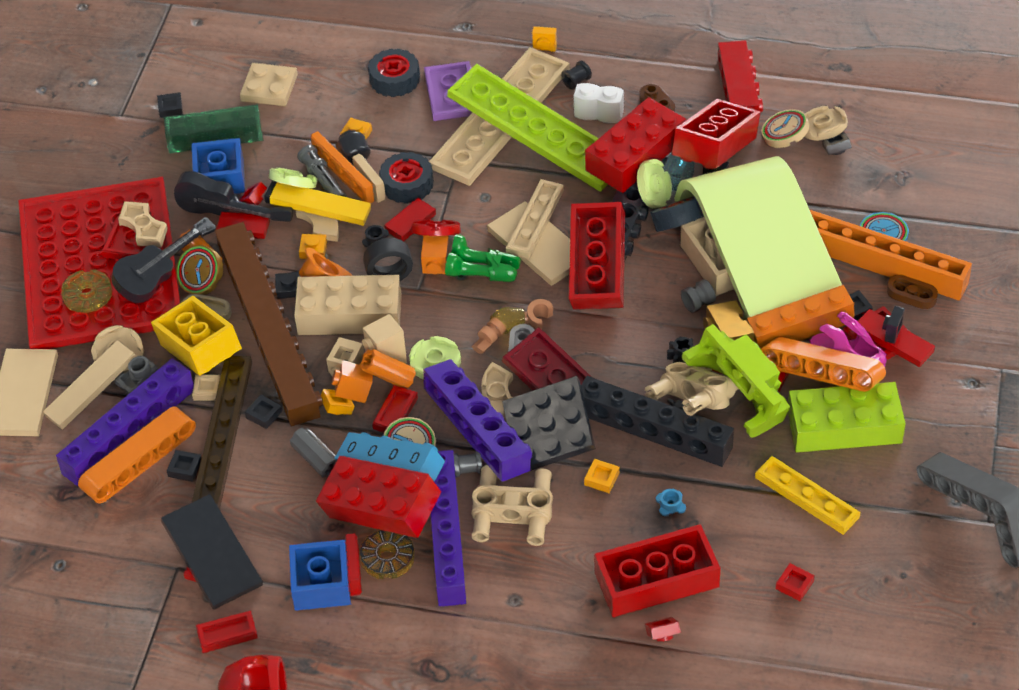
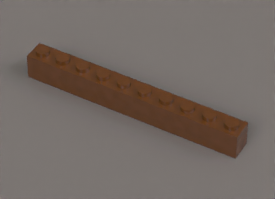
[215,222,323,427]

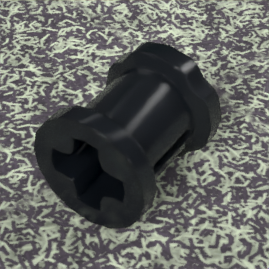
[561,60,592,90]

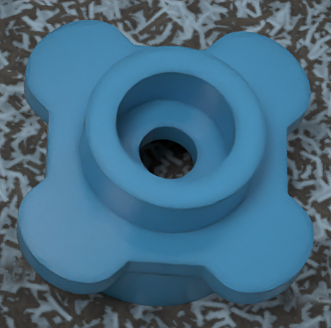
[656,489,686,516]

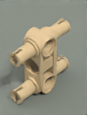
[645,362,739,416]
[471,465,553,546]

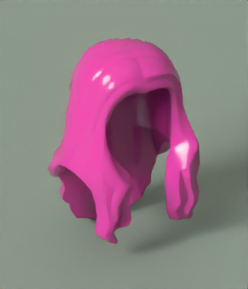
[809,312,887,367]

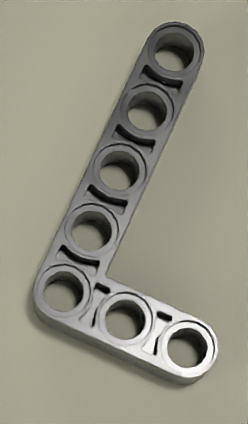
[916,452,1019,568]

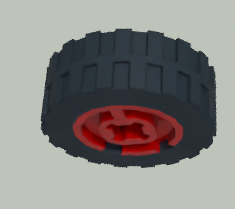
[368,48,420,97]
[379,152,434,204]
[650,196,704,232]

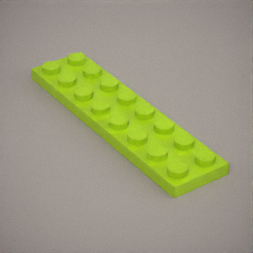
[447,64,608,192]

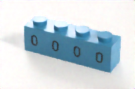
[334,432,445,482]

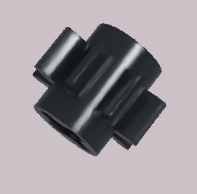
[667,336,694,363]

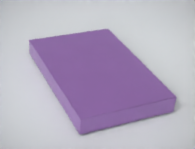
[424,61,472,121]

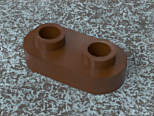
[639,84,675,112]
[887,275,938,309]

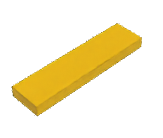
[270,182,371,226]
[755,456,860,535]

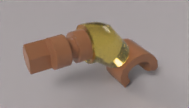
[472,299,553,354]

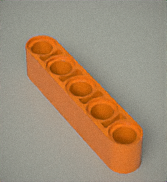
[761,337,886,392]
[78,406,196,504]

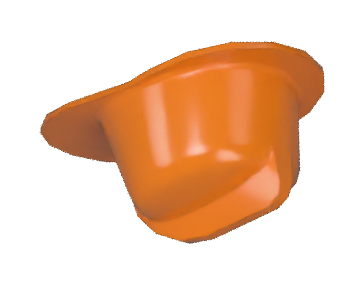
[299,247,353,277]

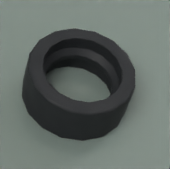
[363,238,413,281]

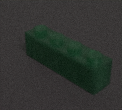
[164,104,263,154]

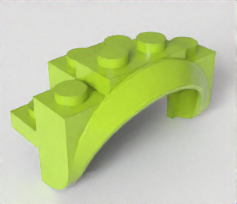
[682,324,790,438]

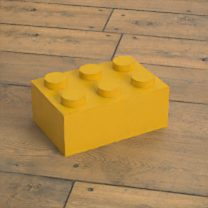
[151,296,242,376]

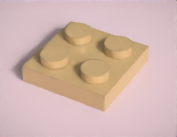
[240,63,298,106]

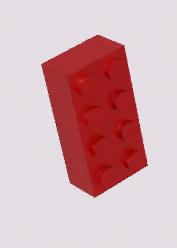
[585,97,686,193]
[672,99,761,169]
[569,202,625,310]
[316,456,442,538]
[594,524,721,617]

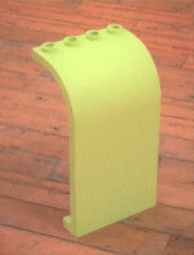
[674,156,842,321]

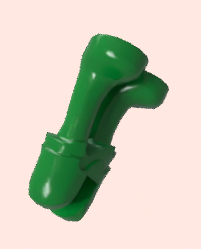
[445,234,521,282]

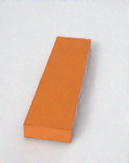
[311,131,374,203]

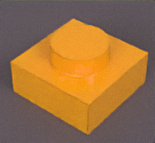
[532,26,557,51]
[340,118,372,139]
[299,234,327,259]
[321,389,355,415]
[584,459,620,493]

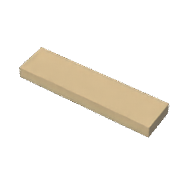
[506,179,564,259]
[43,340,136,430]

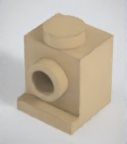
[326,337,364,377]

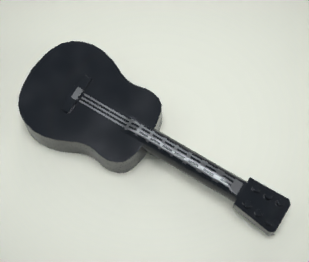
[174,171,293,222]
[111,217,216,303]

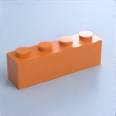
[747,285,854,350]

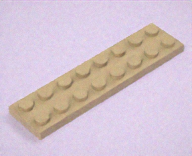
[429,47,570,186]

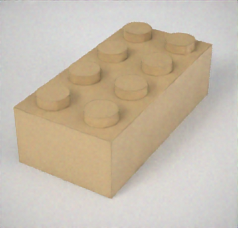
[294,275,401,335]

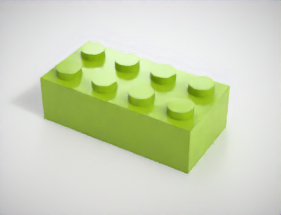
[788,382,906,453]

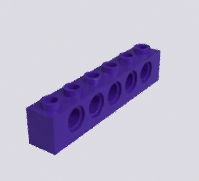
[56,358,194,487]
[423,359,532,482]
[431,450,467,607]

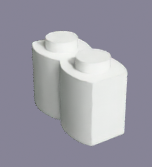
[574,83,624,123]

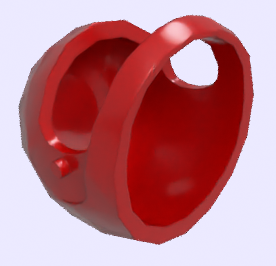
[217,655,288,690]

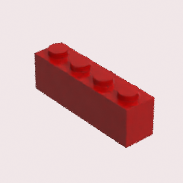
[718,40,763,112]

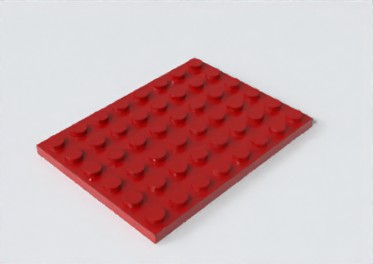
[19,177,181,349]

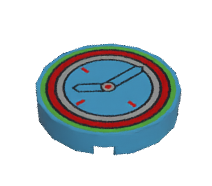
[860,212,909,241]

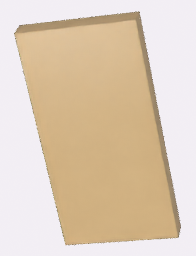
[487,201,570,286]
[0,349,58,436]

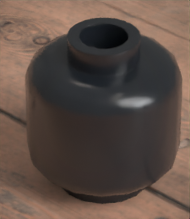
[336,130,371,166]

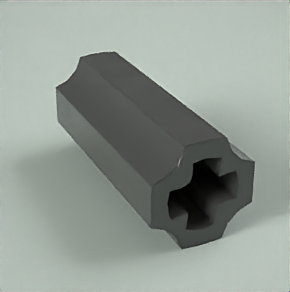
[290,428,336,478]

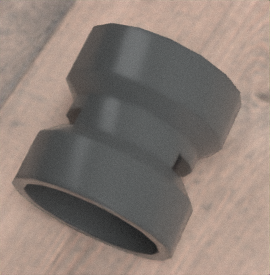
[681,279,716,313]

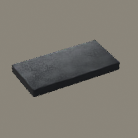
[161,494,263,610]

